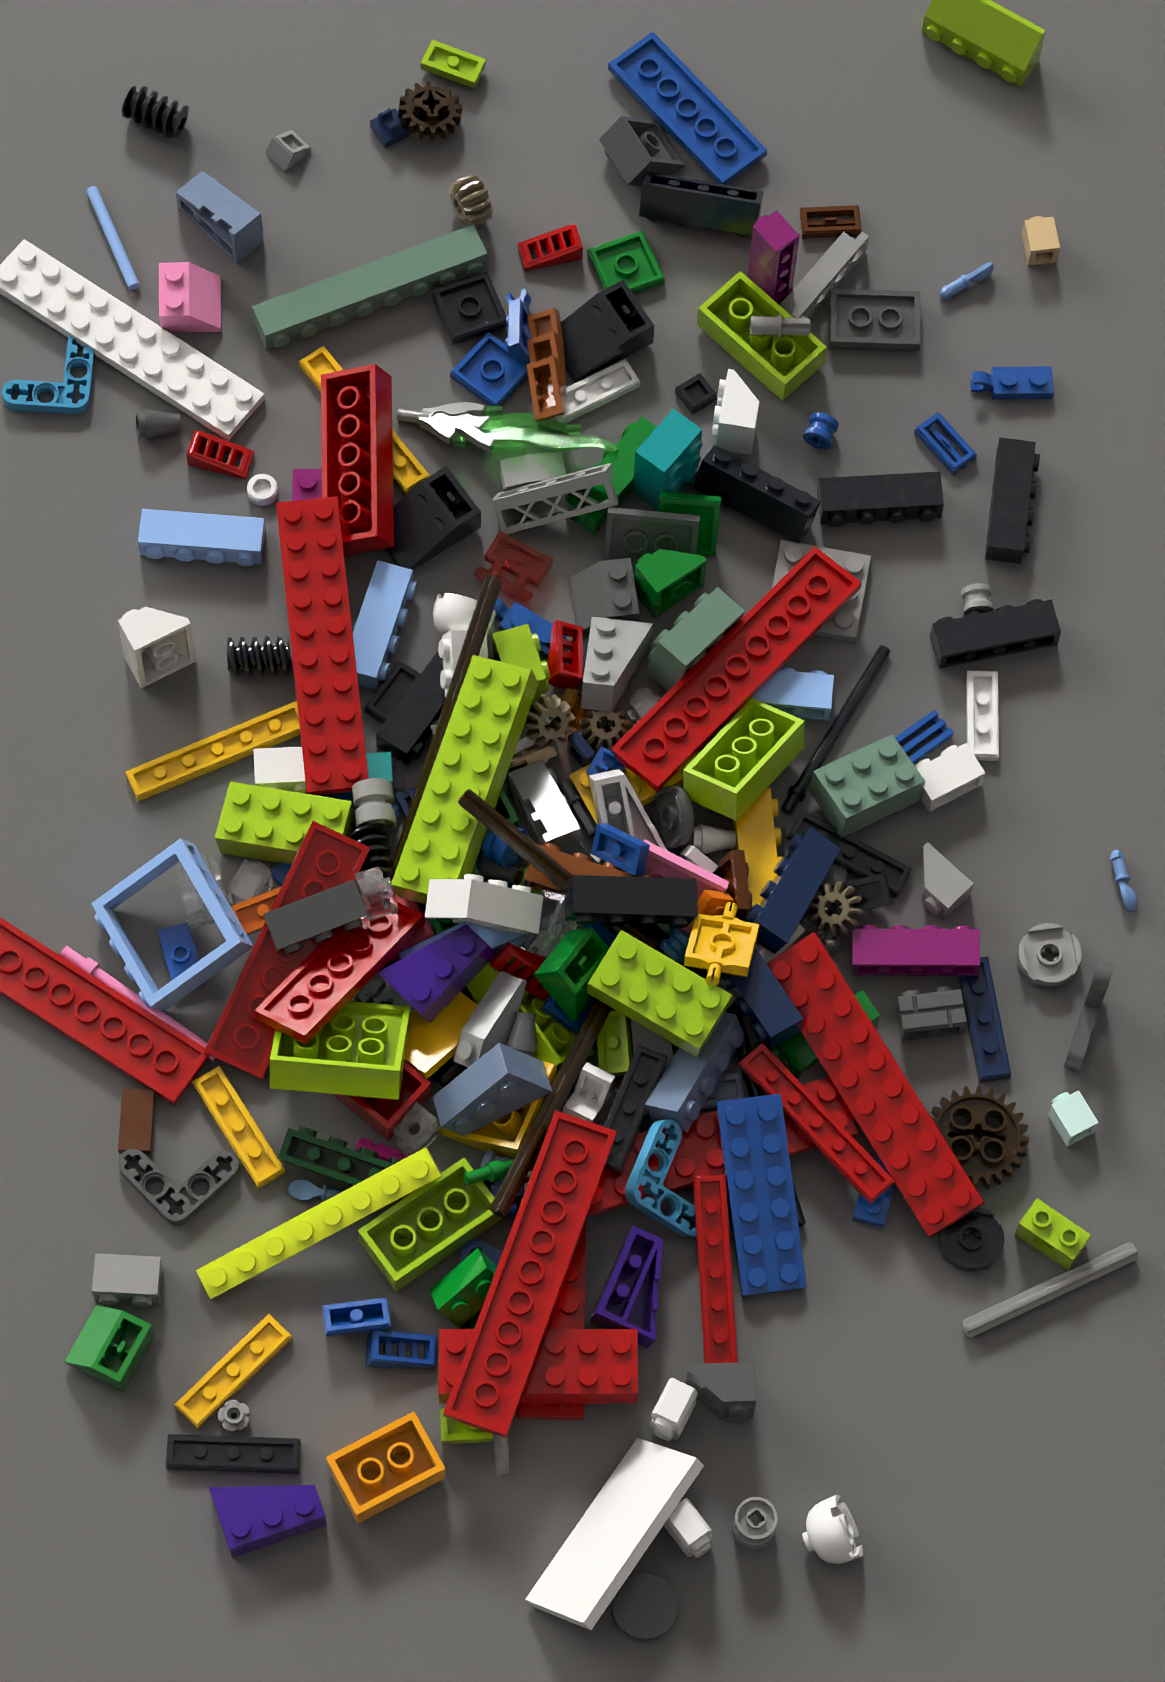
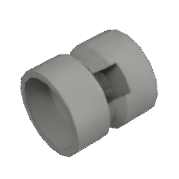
[352,778,397,832]
[732,1497,778,1550]

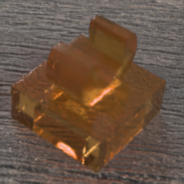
[558,688,588,732]

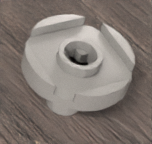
[1017,923,1082,987]

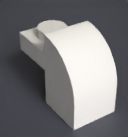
[562,1063,615,1124]

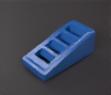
[366,1330,436,1369]

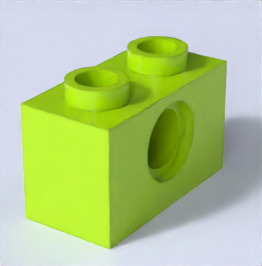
[1015,1198,1091,1271]

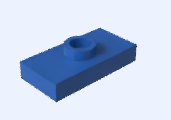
[157,922,206,983]

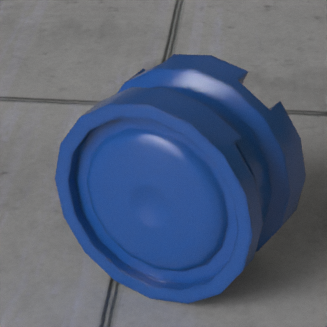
[482,820,529,869]

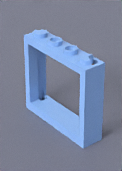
[91,838,253,1011]

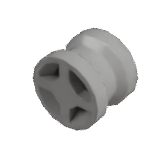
[961,583,994,616]

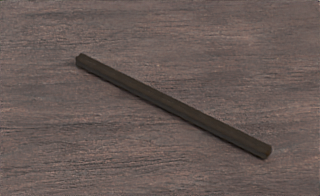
[392,575,502,870]
[458,789,678,963]
[490,999,612,1218]

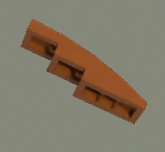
[526,308,566,422]

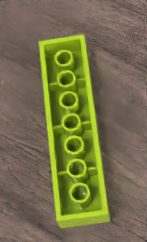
[391,655,539,904]

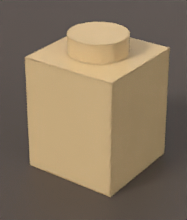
[1021,216,1060,266]

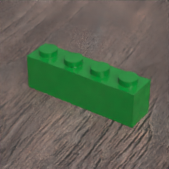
[565,416,657,535]

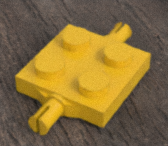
[684,902,759,986]

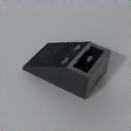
[561,280,655,383]
[387,466,481,570]

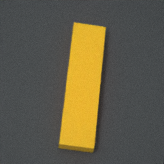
[192,1066,285,1189]
[174,1314,292,1430]

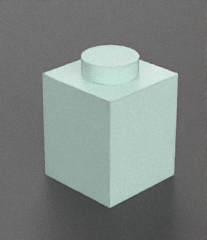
[1048,1090,1099,1147]

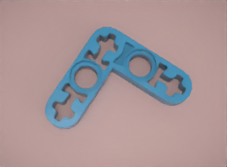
[2,335,95,414]
[625,1119,696,1237]

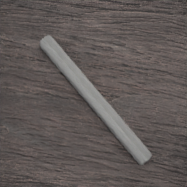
[962,1242,1139,1338]

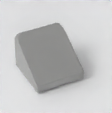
[266,130,311,171]

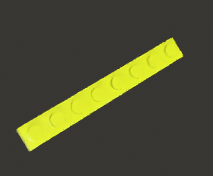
[196,1147,442,1299]

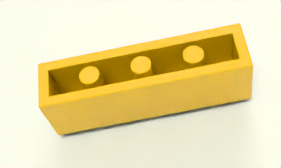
[733,788,782,918]

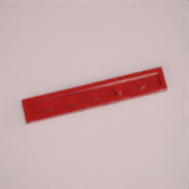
[738,1043,895,1205]
[693,1174,738,1364]

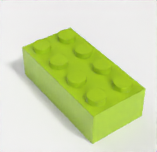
[697,271,827,401]
[683,698,805,821]
[215,781,355,864]
[587,930,732,1058]
[358,1157,502,1292]

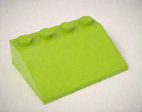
[270,1001,411,1100]

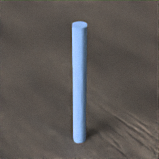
[86,186,140,290]

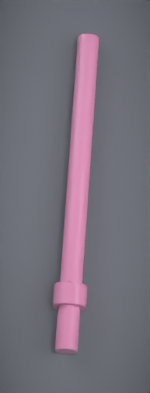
[60,946,217,1062]

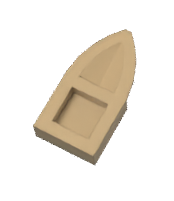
[509,743,557,768]

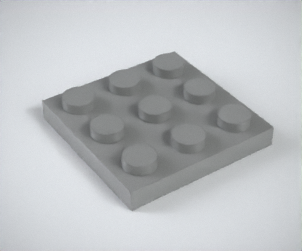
[772,540,871,643]

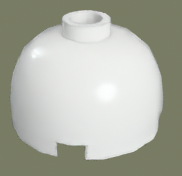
[433,593,496,636]
[802,1495,863,1564]

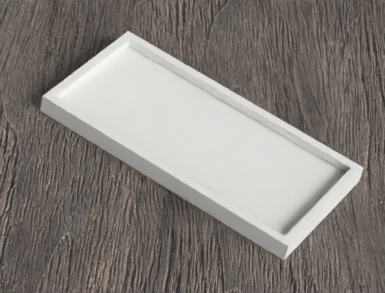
[525,1438,704,1630]

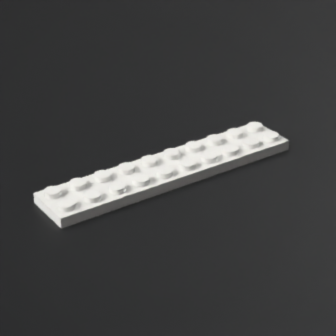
[0,239,265,441]

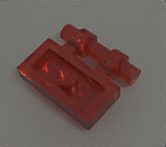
[474,531,553,604]

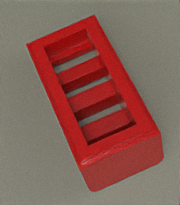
[518,224,583,271]
[186,430,255,480]
[547,620,584,690]
[490,942,550,1001]

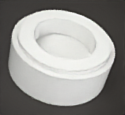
[247,474,278,506]

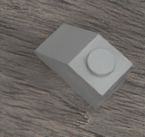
[921,842,974,919]

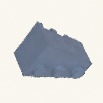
[176,171,264,264]
[433,1043,552,1136]

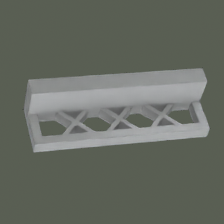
[780,232,869,319]
[491,463,619,535]

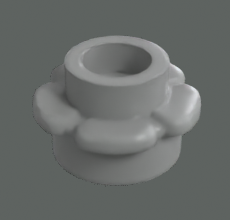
[218,1400,250,1432]

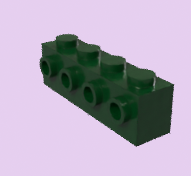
[278,1125,406,1201]

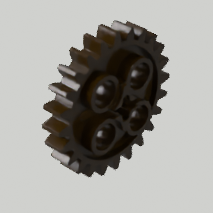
[931,1086,1029,1189]

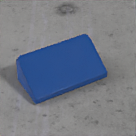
[322,1297,391,1336]

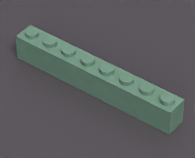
[252,224,488,350]

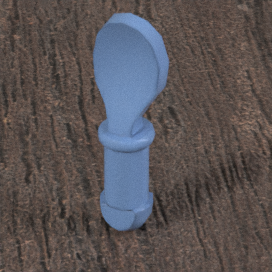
[940,262,994,300]
[1110,850,1138,912]
[288,1180,345,1201]

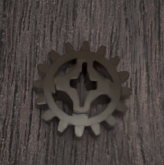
[398,81,462,141]

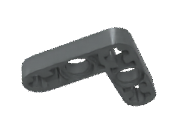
[1064,961,1114,1071]
[118,1148,240,1226]

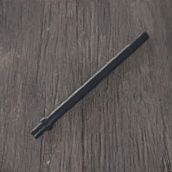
[781,645,890,815]

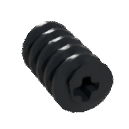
[121,86,189,138]
[227,636,290,676]
[349,823,395,895]

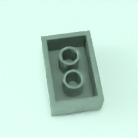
[646,587,745,691]
[809,734,925,838]

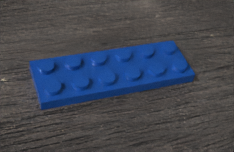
[608,32,767,185]
[716,1094,807,1296]

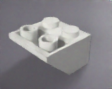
[711,369,759,456]

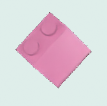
[159,262,221,333]

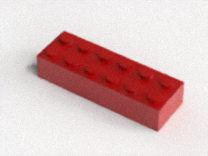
[321,364,394,556]
[438,1329,638,1404]

